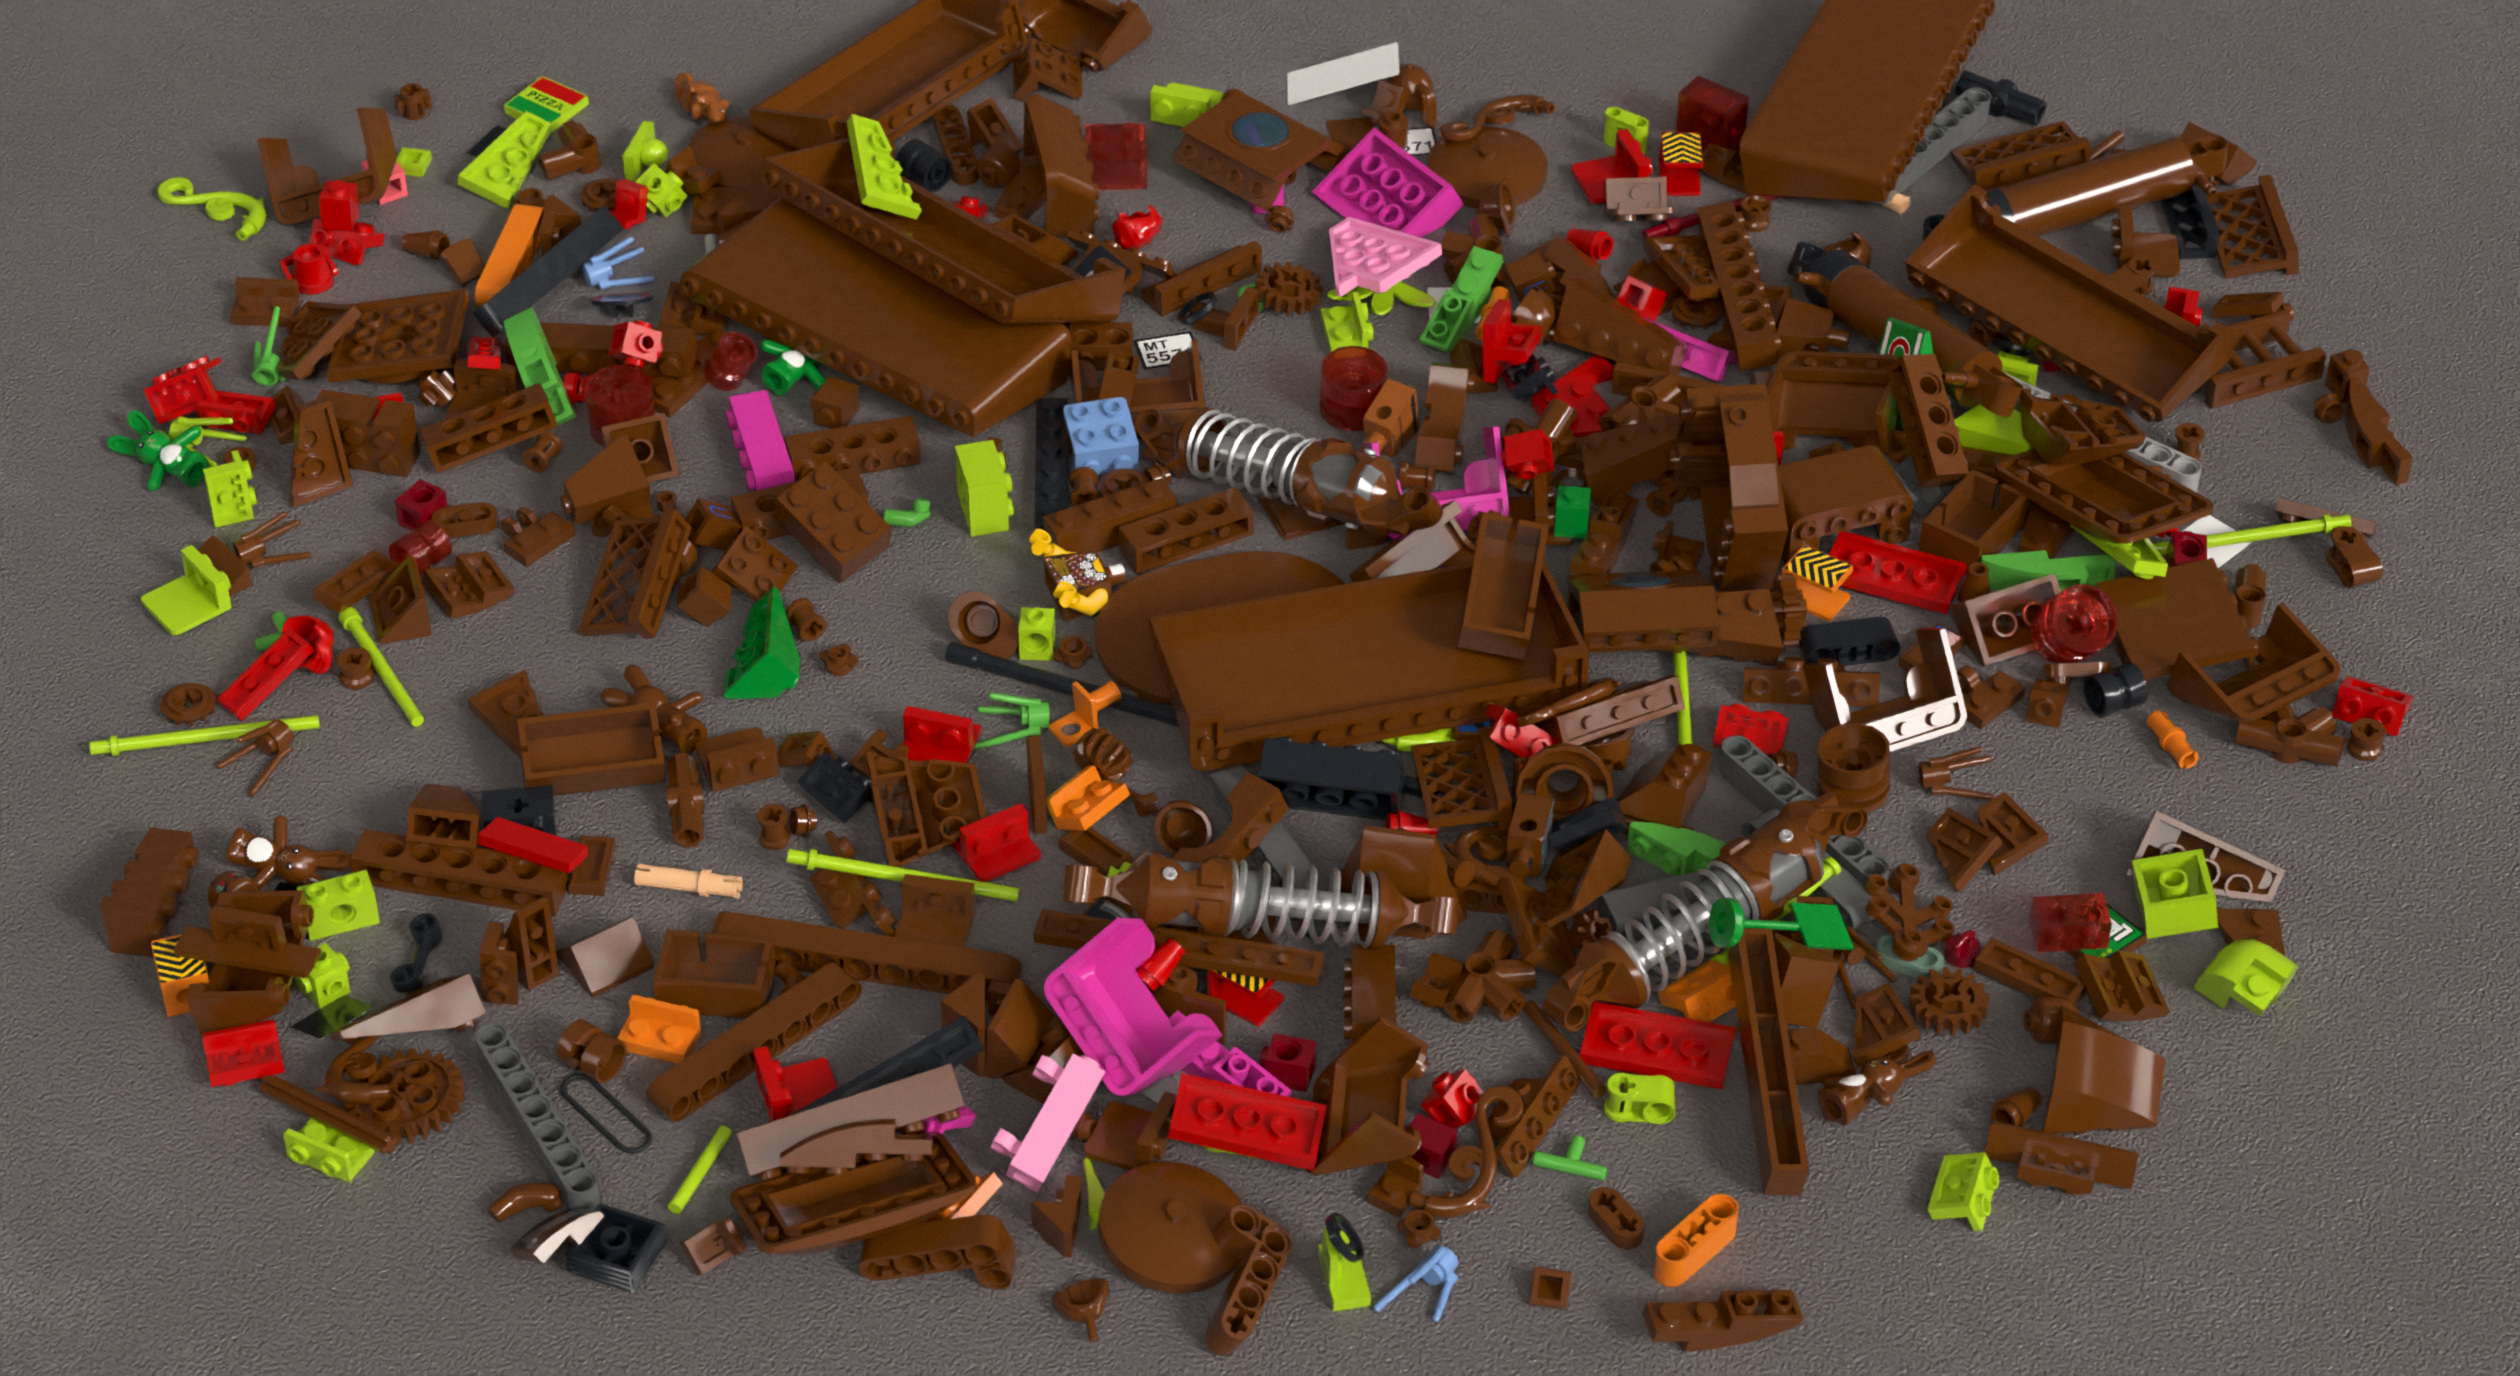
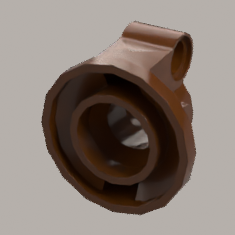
[1512,743,1614,833]

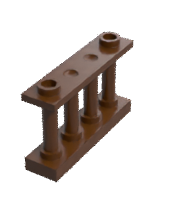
[2205,310,2326,409]

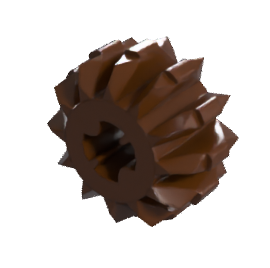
[1073,727,1133,782]

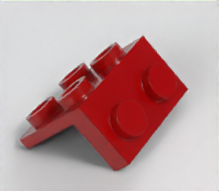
[1571,129,1653,204]

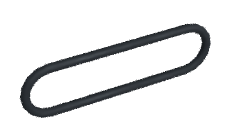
[560,1074,652,1154]

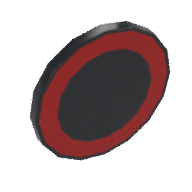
[591,293,653,318]

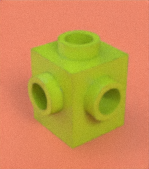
[636,163,688,218]
[295,943,350,1009]

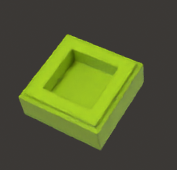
[396,147,432,177]

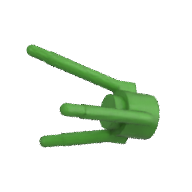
[251,306,286,386]
[974,693,1049,750]

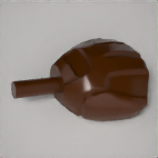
[1052,1278,1109,1343]

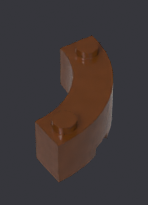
[1415,362,1476,472]

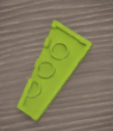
[458,111,551,209]
[847,114,922,220]
[2070,524,2168,579]

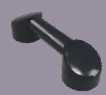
[390,913,442,993]

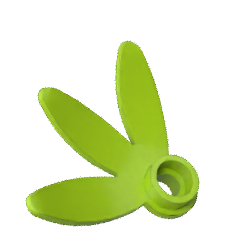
[1327,280,1437,315]

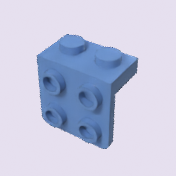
[1063,397,1139,475]

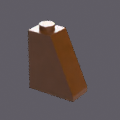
[560,435,650,525]
[406,784,480,849]

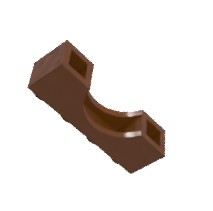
[1171,772,1289,865]

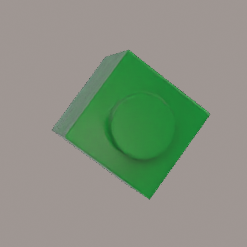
[1554,486,1591,539]

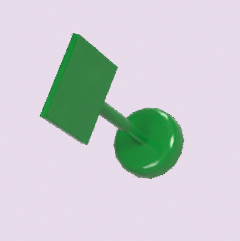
[1709,897,1853,950]

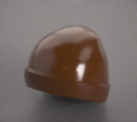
[1153,800,1214,856]

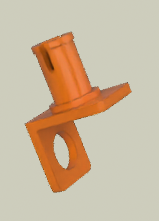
[1049,680,1122,748]

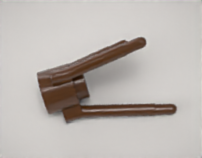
[232,511,311,569]
[216,719,294,796]
[1918,746,1994,800]
[1833,927,1897,1010]

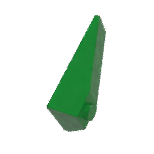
[723,586,800,699]

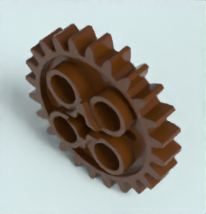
[344,1048,466,1146]

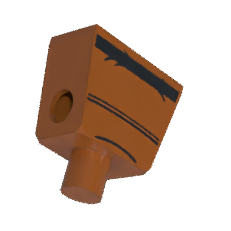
[1360,378,1420,457]

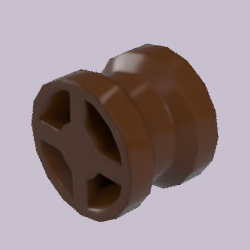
[1740,194,1771,232]
[337,647,374,690]
[2347,718,2386,761]

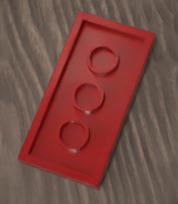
[1829,531,1967,614]
[1579,1001,1737,1090]
[1167,1073,1327,1171]

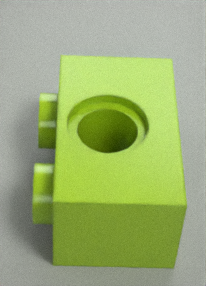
[297,870,380,941]

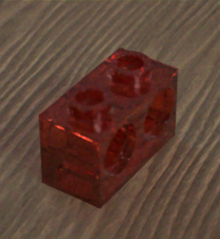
[2029,893,2112,953]

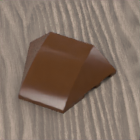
[2019,388,2146,465]
[866,751,987,867]
[1340,825,1467,940]
[2042,1005,2165,1135]

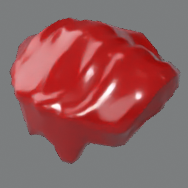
[1111,205,1163,250]
[282,615,334,674]

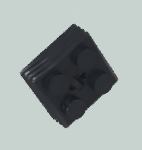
[565,1203,667,1292]

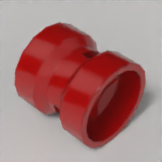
[564,372,602,406]

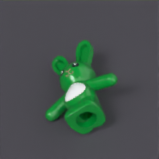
[761,340,825,396]
[107,410,209,491]

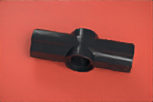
[1955,70,2047,126]

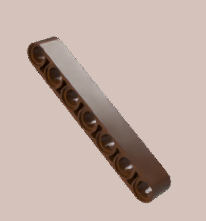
[646,962,863,1122]

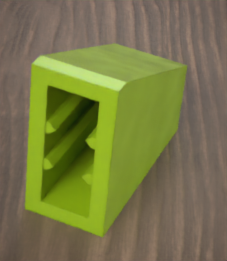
[1954,404,2034,455]

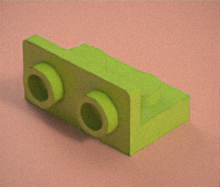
[1321,292,1373,357]
[203,450,257,528]
[283,1118,375,1182]
[1927,1152,1999,1231]

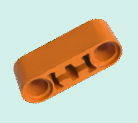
[1654,1194,1739,1287]

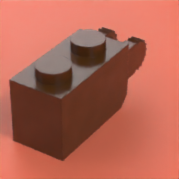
[1098,349,1140,409]

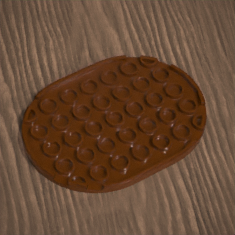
[1095,551,1344,704]

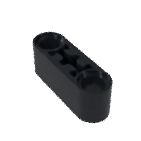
[1799,616,1900,666]

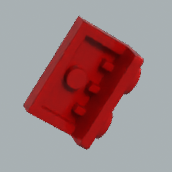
[309,218,385,265]
[195,390,276,434]
[202,1020,285,1087]

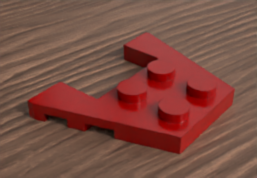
[1532,354,1614,438]

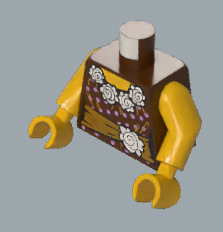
[1029,529,1126,621]

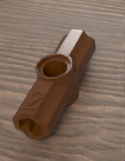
[667,753,704,848]

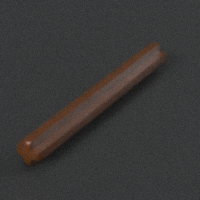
[259,1075,397,1154]

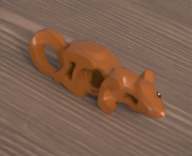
[674,72,729,122]

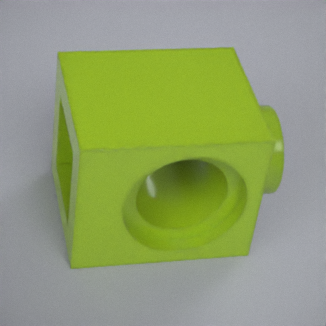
[1018,607,1056,661]

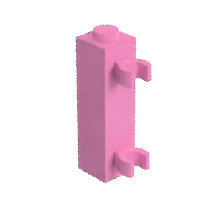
[990,1054,1105,1193]

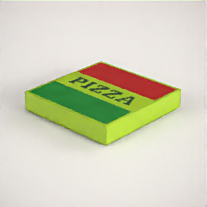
[504,76,589,134]

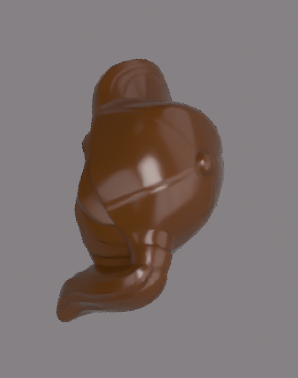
[1387,63,1437,128]

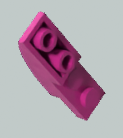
[1169,1011,1291,1097]

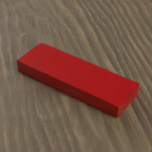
[217,628,314,722]
[478,817,588,874]

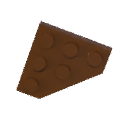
[277,301,362,380]

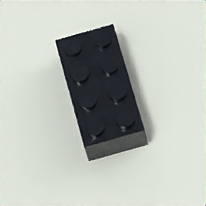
[1258,737,1405,821]

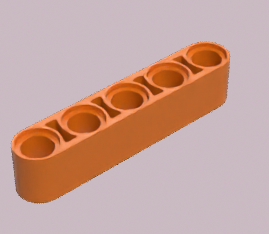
[475,204,545,307]

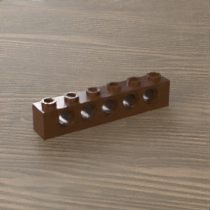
[350,829,569,917]

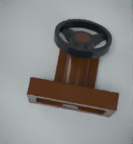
[1178,287,1259,351]

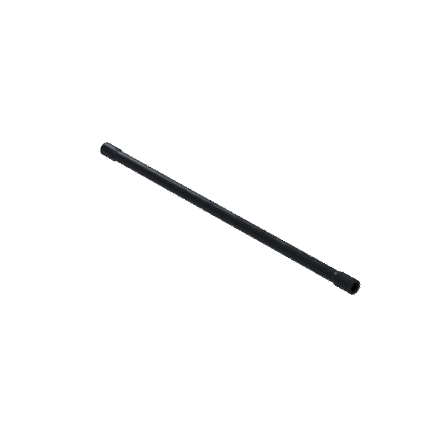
[945,642,1453,802]

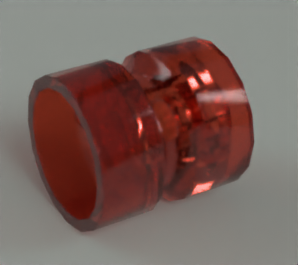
[704,332,758,391]
[388,520,452,576]

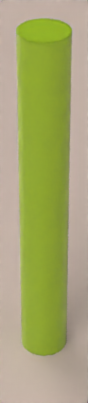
[668,1125,732,1214]

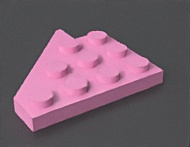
[1329,217,1442,297]

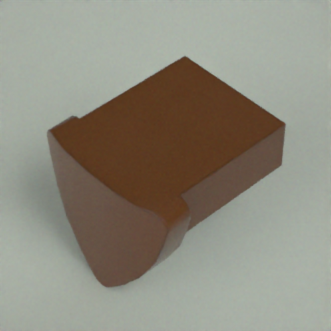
[439,238,485,288]

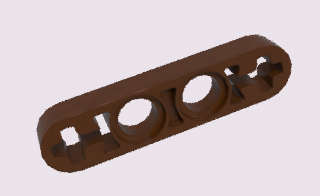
[933,105,979,186]

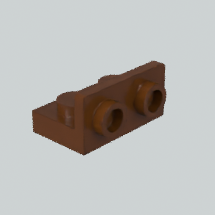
[231,277,301,327]
[479,921,520,1005]

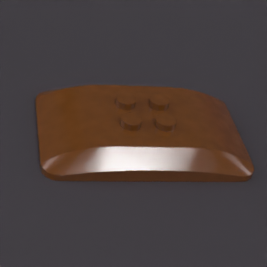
[1995,449,2214,544]
[729,1132,978,1255]

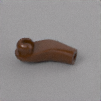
[487,1183,562,1223]

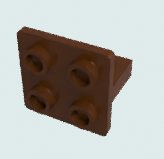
[1507,472,1573,546]

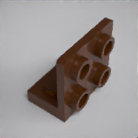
[1013,37,1083,102]
[711,526,798,602]

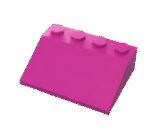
[1312,128,1464,238]

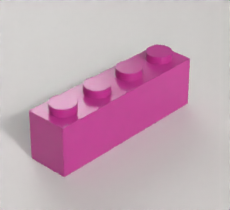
[725,390,795,491]

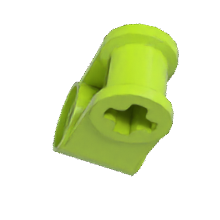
[1604,1073,1676,1125]

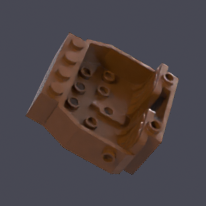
[1668,384,1788,592]

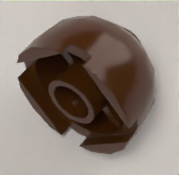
[1512,285,1559,347]

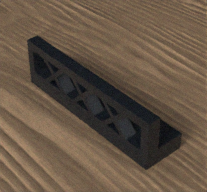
[2160,185,2220,259]

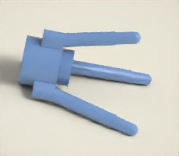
[582,237,655,290]
[1373,1245,1458,1322]

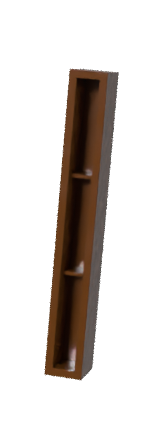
[1728,928,1809,1196]

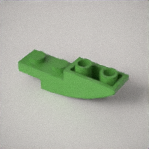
[1419,246,1504,352]
[503,307,577,426]
[1980,550,2117,599]
[1627,822,1727,876]

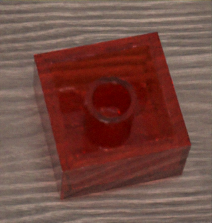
[1676,76,1749,152]
[1085,122,1147,190]

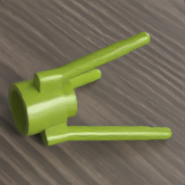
[169,416,247,467]

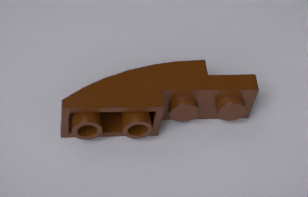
[2345,378,2412,485]
[1570,492,1639,575]
[780,1119,932,1174]
[1642,1290,1803,1352]

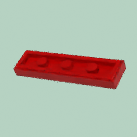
[467,336,501,370]

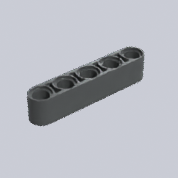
[1742,808,1876,930]

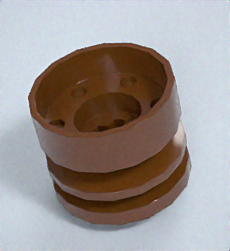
[1817,723,1890,813]

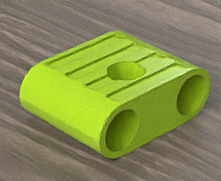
[1603,107,1649,155]

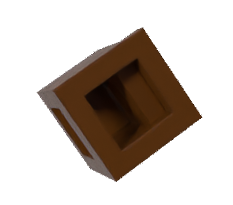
[2325,349,2370,403]

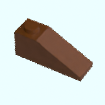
[505,896,559,991]

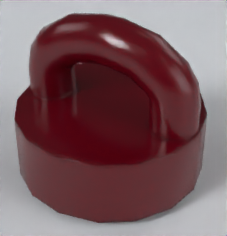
[1944,930,1981,968]

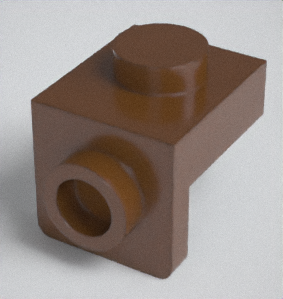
[1410,953,1465,1008]
[679,1218,747,1275]

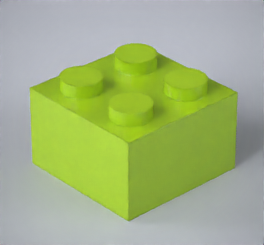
[955,440,1014,537]
[2132,849,2218,939]

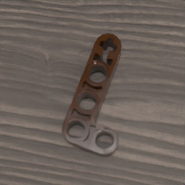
[1205,1204,1292,1356]
[859,1214,1017,1290]

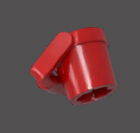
[280,243,338,294]

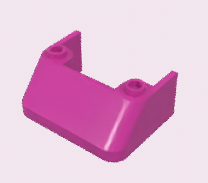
[1362,426,1509,539]

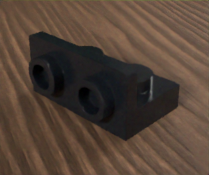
[1501,353,1559,401]
[796,751,873,824]
[1548,797,1628,854]

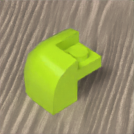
[2194,939,2299,1017]

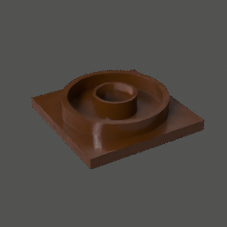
[326,289,469,384]

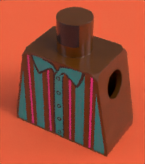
[1506,793,1554,877]

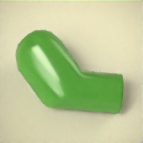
[884,498,931,527]

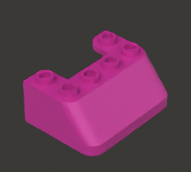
[1044,918,1223,1096]

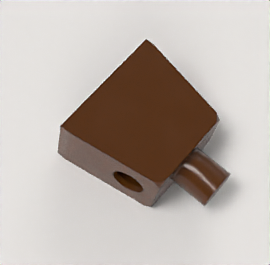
[1776,298,1850,359]

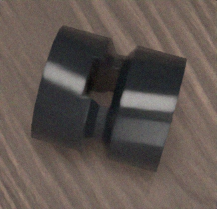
[896,139,953,192]
[2083,662,2148,718]

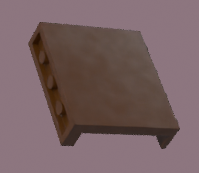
[2097,558,2259,694]

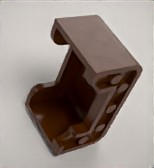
[1778,445,1913,565]

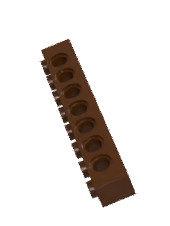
[1697,201,1782,371]

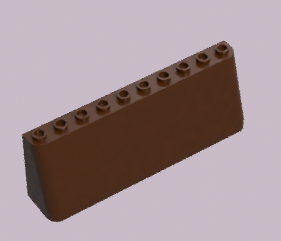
[748,0,1027,150]
[1905,184,2232,422]

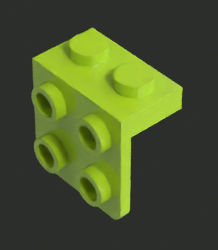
[1150,83,1224,127]
[141,545,232,635]

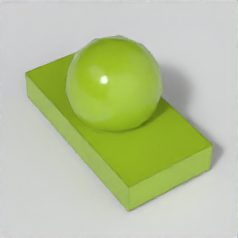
[622,121,668,182]

